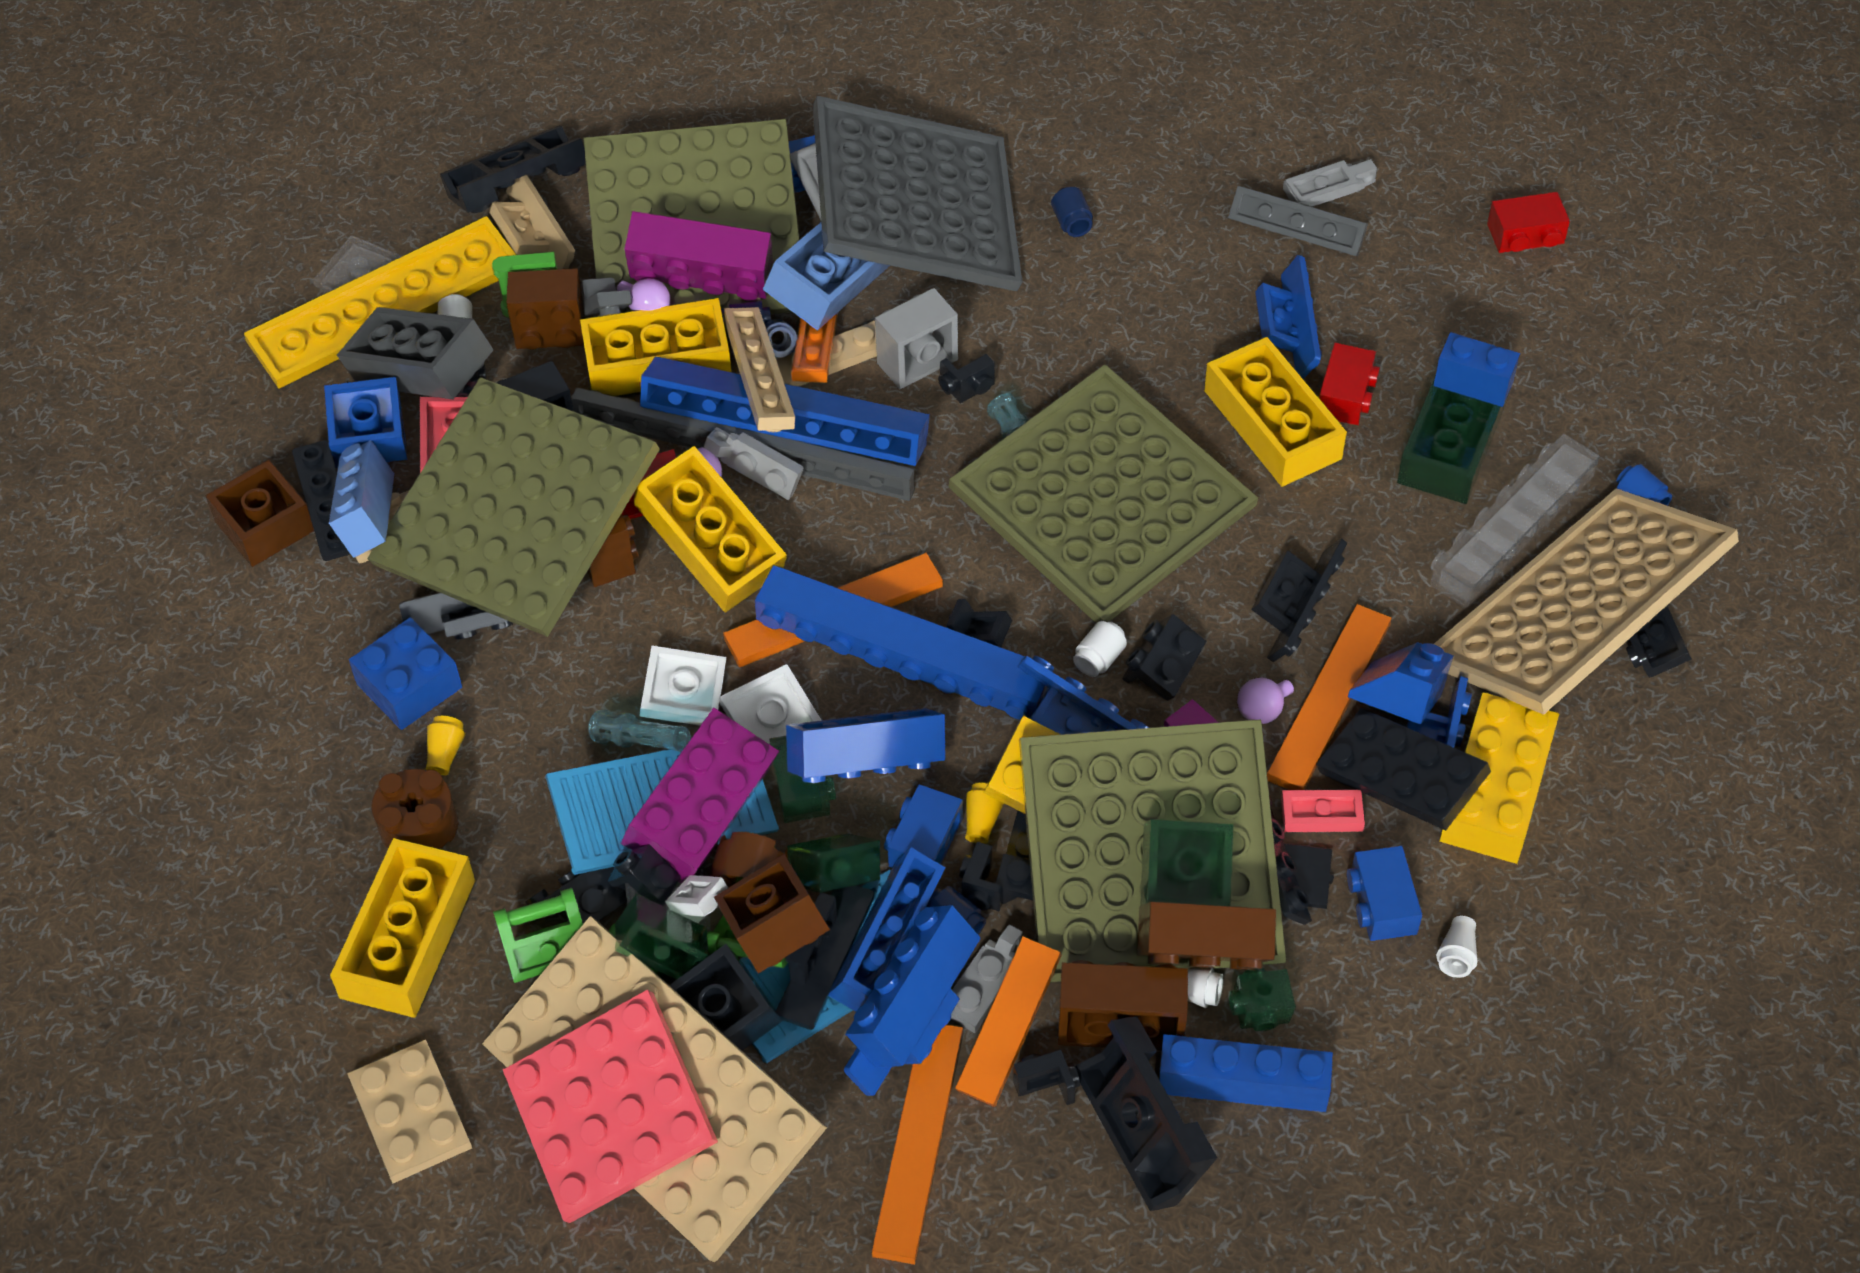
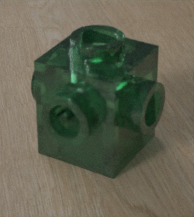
[1228,968,1296,1031]

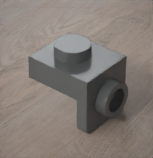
[580,278,632,317]

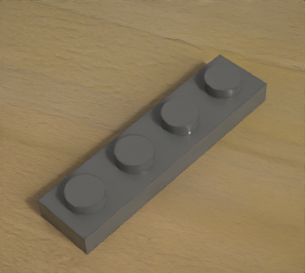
[1228,186,1368,256]

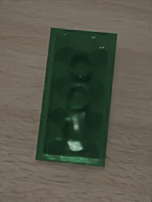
[1397,375,1510,504]

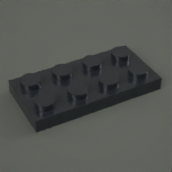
[1316,708,1491,831]

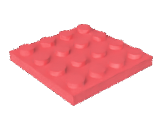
[503,989,718,1223]

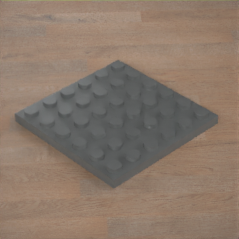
[813,96,1022,291]

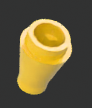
[426,716,465,776]
[965,783,1004,844]

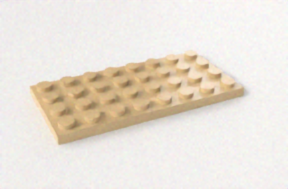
[1434,488,1739,715]
[482,916,827,1262]

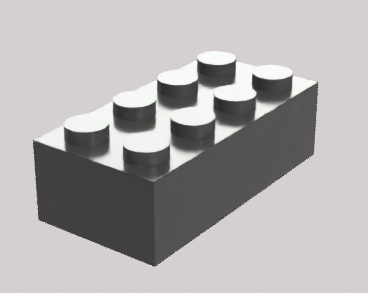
[337,307,494,400]

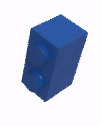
[1434,332,1520,407]
[884,784,963,868]
[1347,846,1422,941]

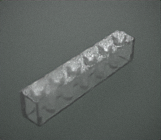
[1430,433,1600,609]

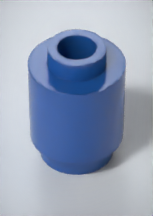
[1616,464,1672,506]

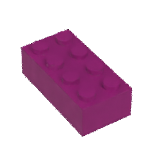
[624,211,773,300]
[620,708,779,884]

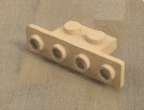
[489,175,575,269]

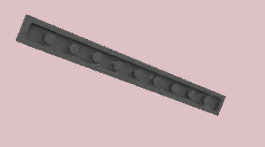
[571,387,915,501]

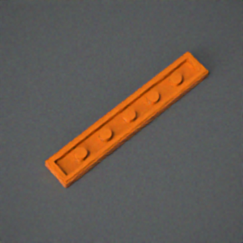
[723,553,943,668]
[1267,604,1392,790]
[872,1025,963,1265]

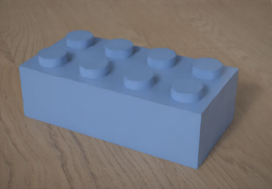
[763,222,890,331]

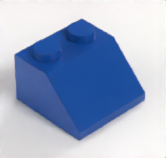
[324,377,408,468]
[1348,642,1454,725]

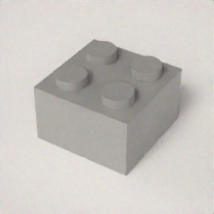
[875,288,958,389]

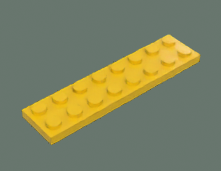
[244,216,516,389]

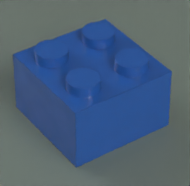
[349,617,463,730]

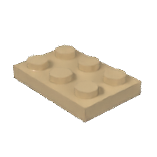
[347,1040,472,1183]

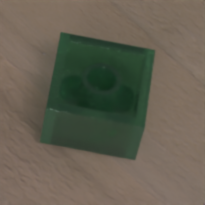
[1140,819,1234,906]

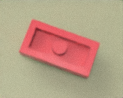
[1281,790,1365,832]

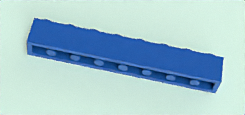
[640,356,930,466]
[755,565,1053,720]

